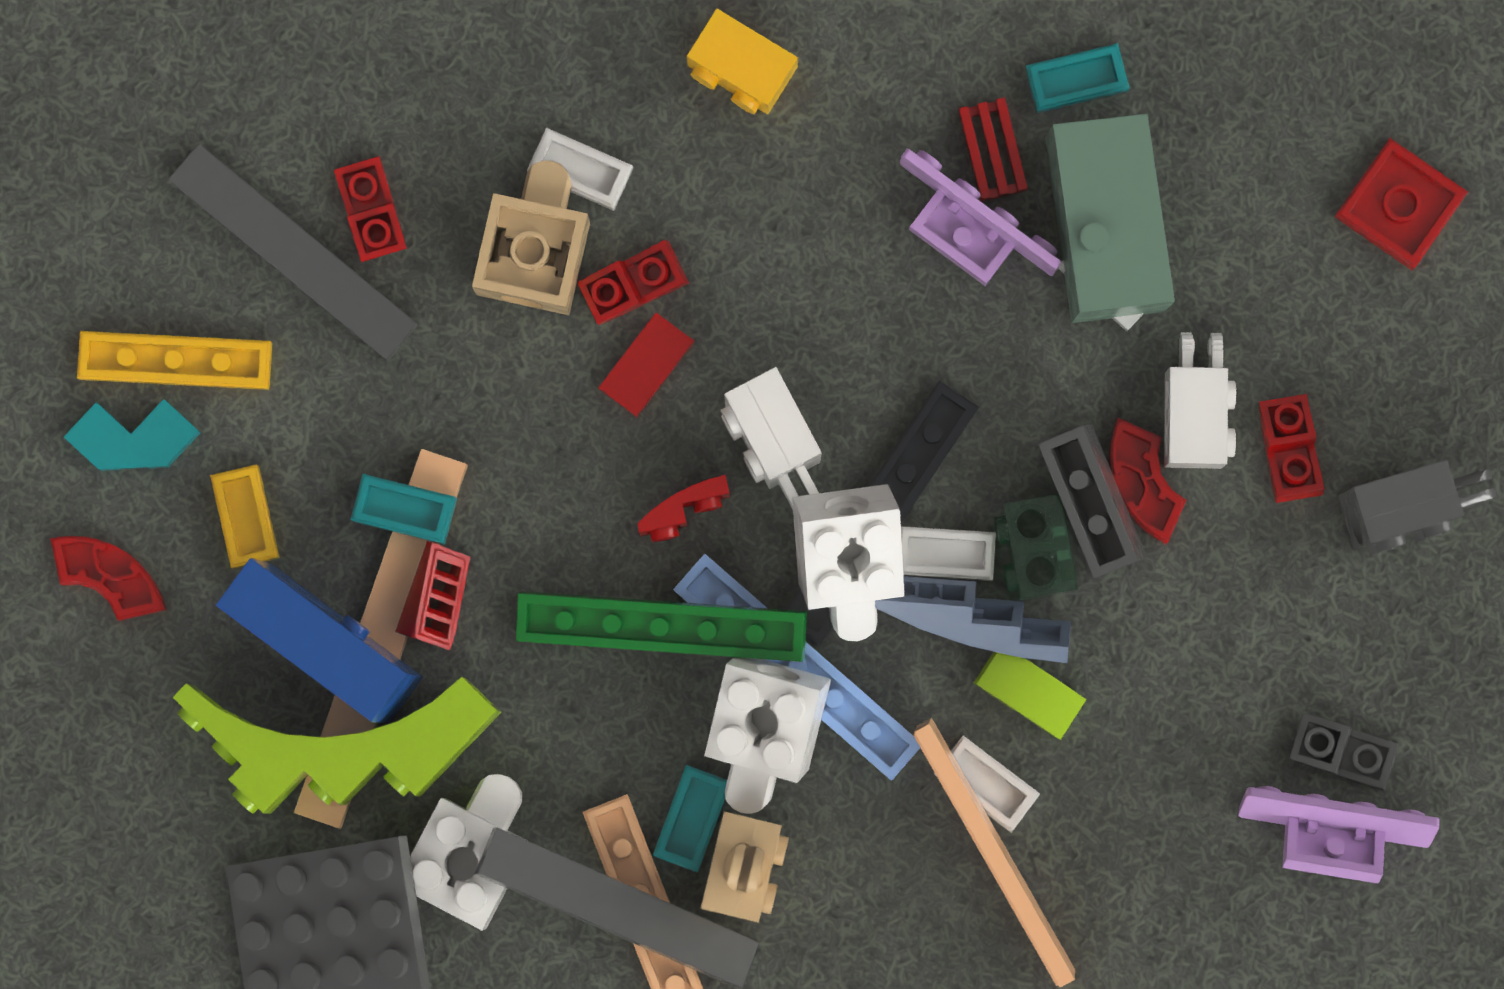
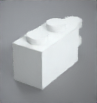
[1164,332,1236,469]

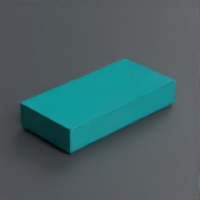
[1025,43,1130,113]
[350,474,457,545]
[652,765,727,873]

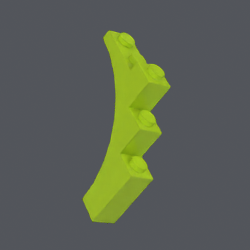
[173,677,501,814]

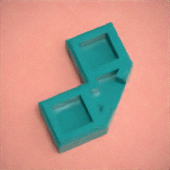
[64,399,201,471]

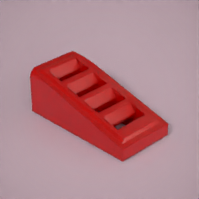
[395,541,470,651]

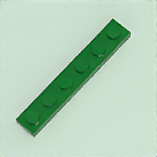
[516,591,807,662]

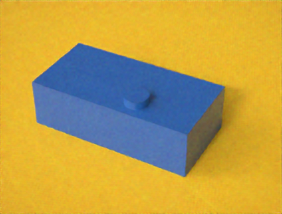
[216,558,423,724]

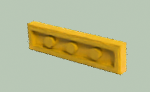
[77,331,272,390]

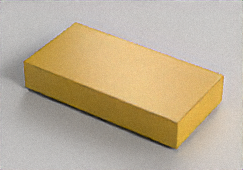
[210,464,280,569]

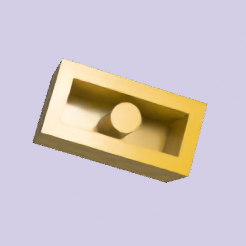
[687,9,798,115]

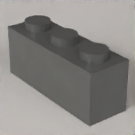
[1038,424,1147,579]

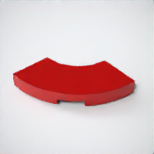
[1109,418,1187,545]
[50,536,167,621]

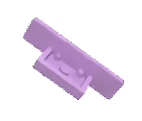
[900,148,1061,286]
[1238,786,1440,884]

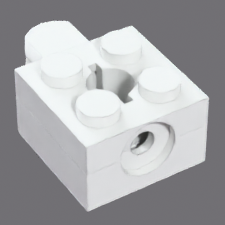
[720,367,822,510]
[792,484,904,641]
[704,657,831,814]
[410,774,524,930]

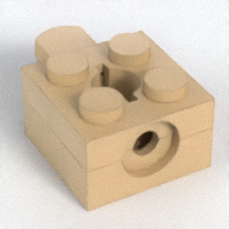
[472,160,590,315]
[701,812,789,923]

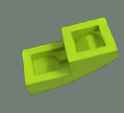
[973,652,1087,740]

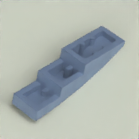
[875,576,1071,663]

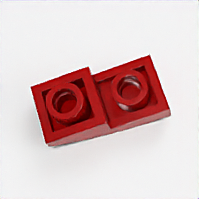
[334,156,407,262]
[577,240,689,325]
[1258,394,1325,503]
[637,475,730,543]

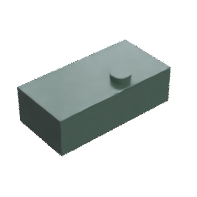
[1045,114,1175,323]

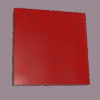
[1334,138,1468,271]

